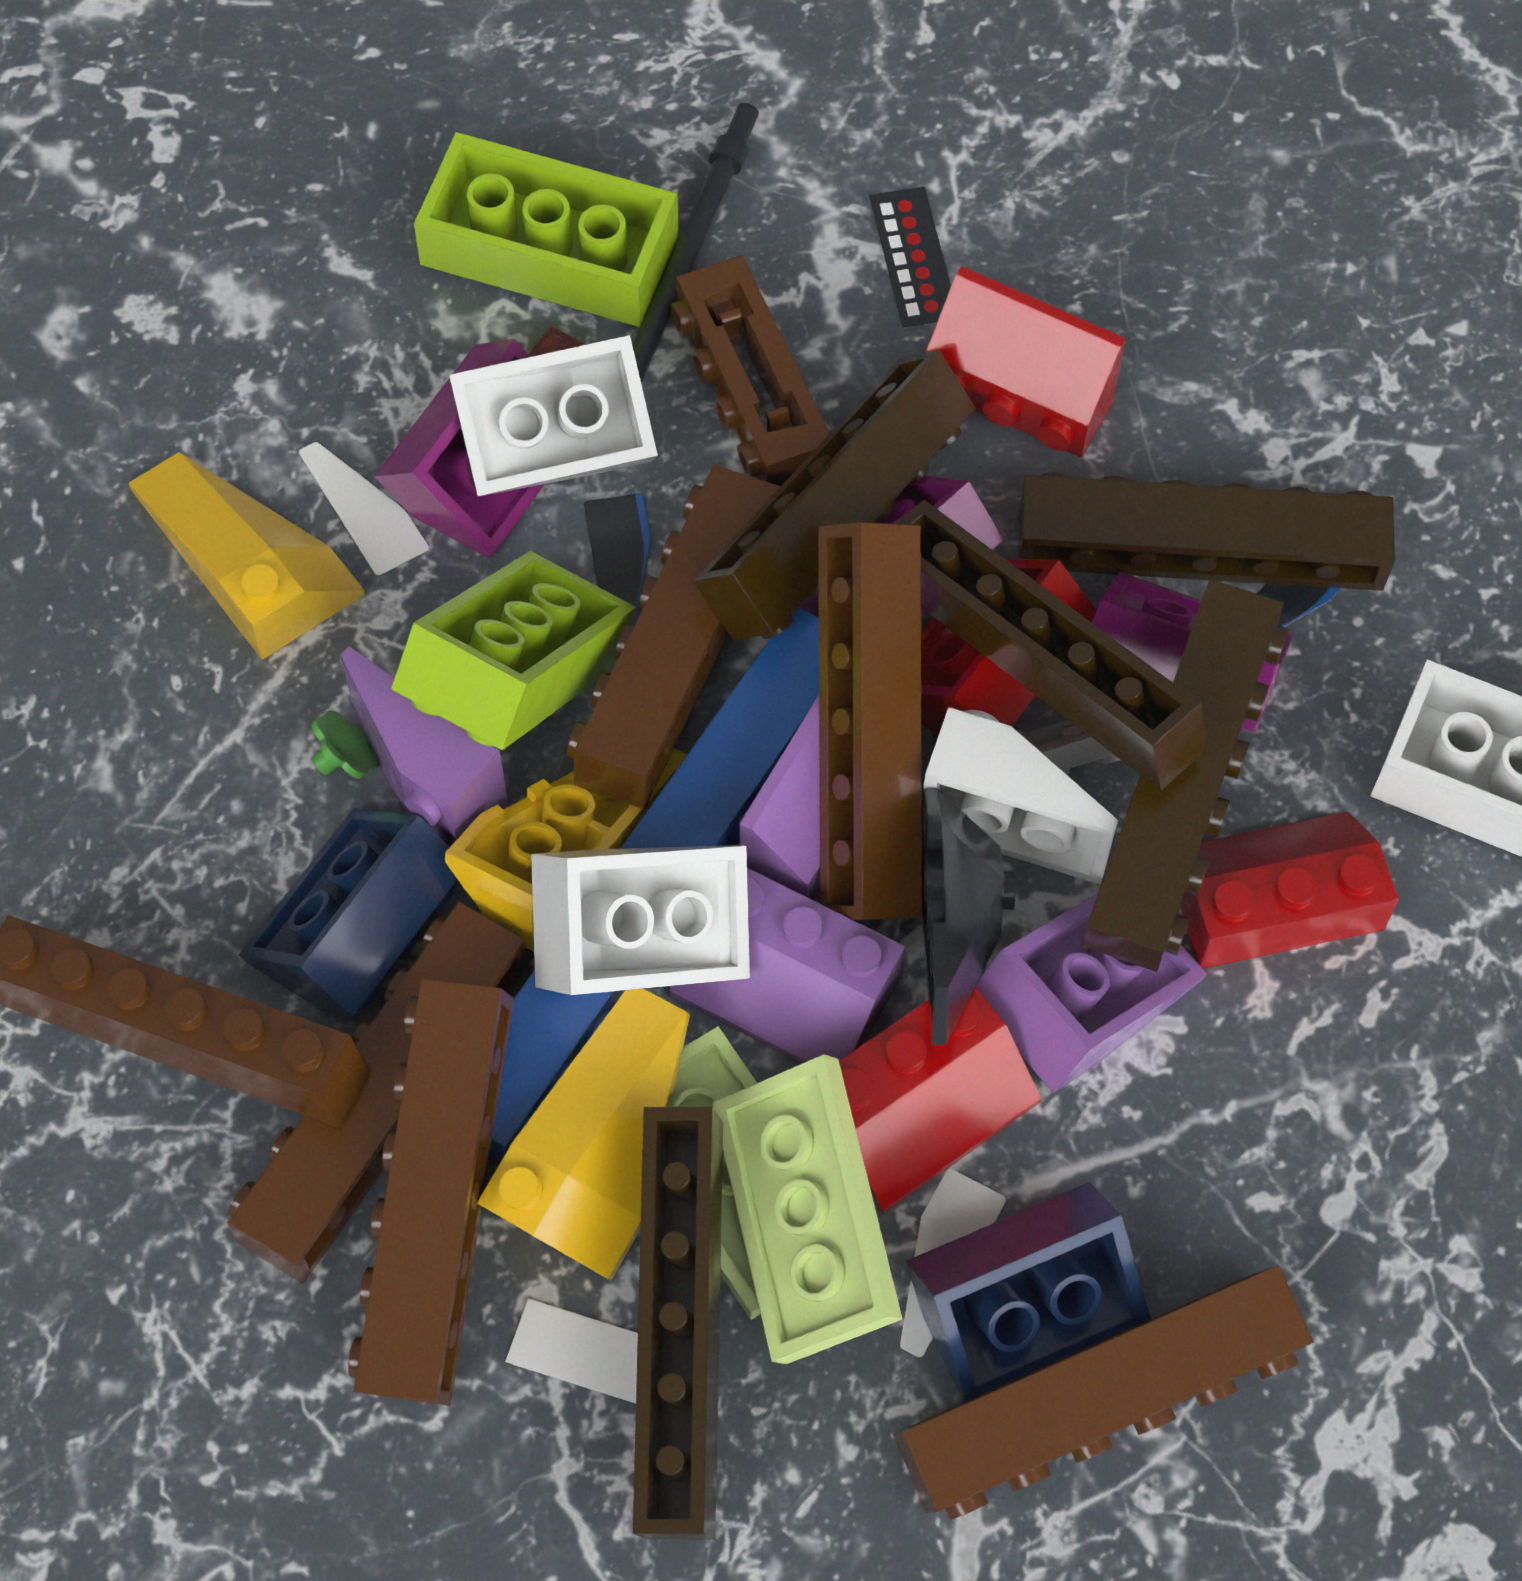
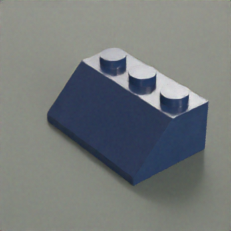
[239,808,457,1017]
[906,1182,1151,1402]

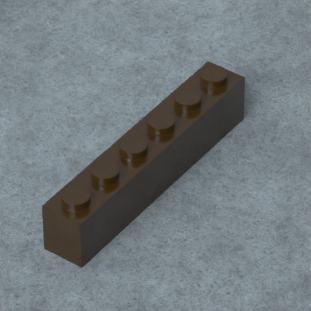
[693,350,976,640]
[1018,472,1395,591]
[896,500,1208,790]
[1082,579,1289,972]
[633,1107,723,1540]

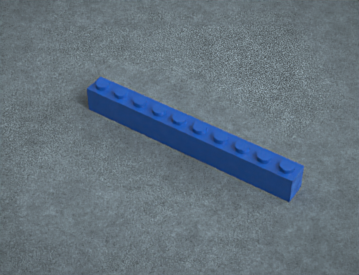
[490,607,819,1162]

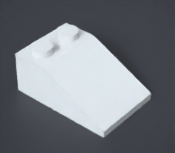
[449,335,658,497]
[922,707,1119,885]
[531,845,750,995]

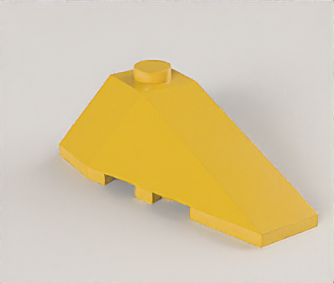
[128,452,365,660]
[445,748,687,952]
[477,988,690,1281]

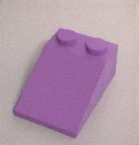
[341,646,508,847]
[975,893,1207,1093]

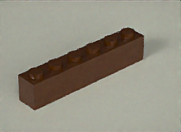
[567,465,781,810]
[818,522,923,920]
[227,902,528,1284]
[0,915,370,1128]
[348,978,515,1406]
[893,1265,1314,1520]

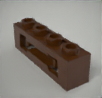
[670,255,830,486]

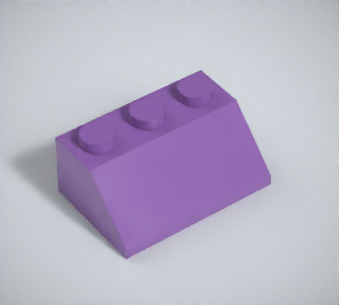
[740,695,820,900]
[669,868,906,1063]

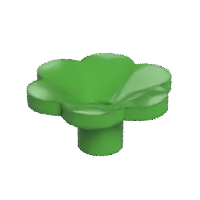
[311,710,378,779]

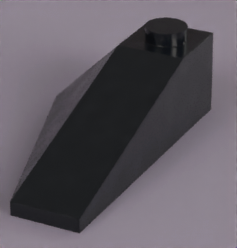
[922,789,1015,1045]

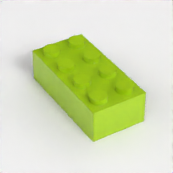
[414,132,679,327]
[391,551,636,750]

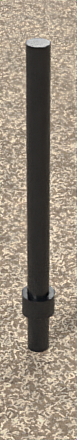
[632,103,759,384]

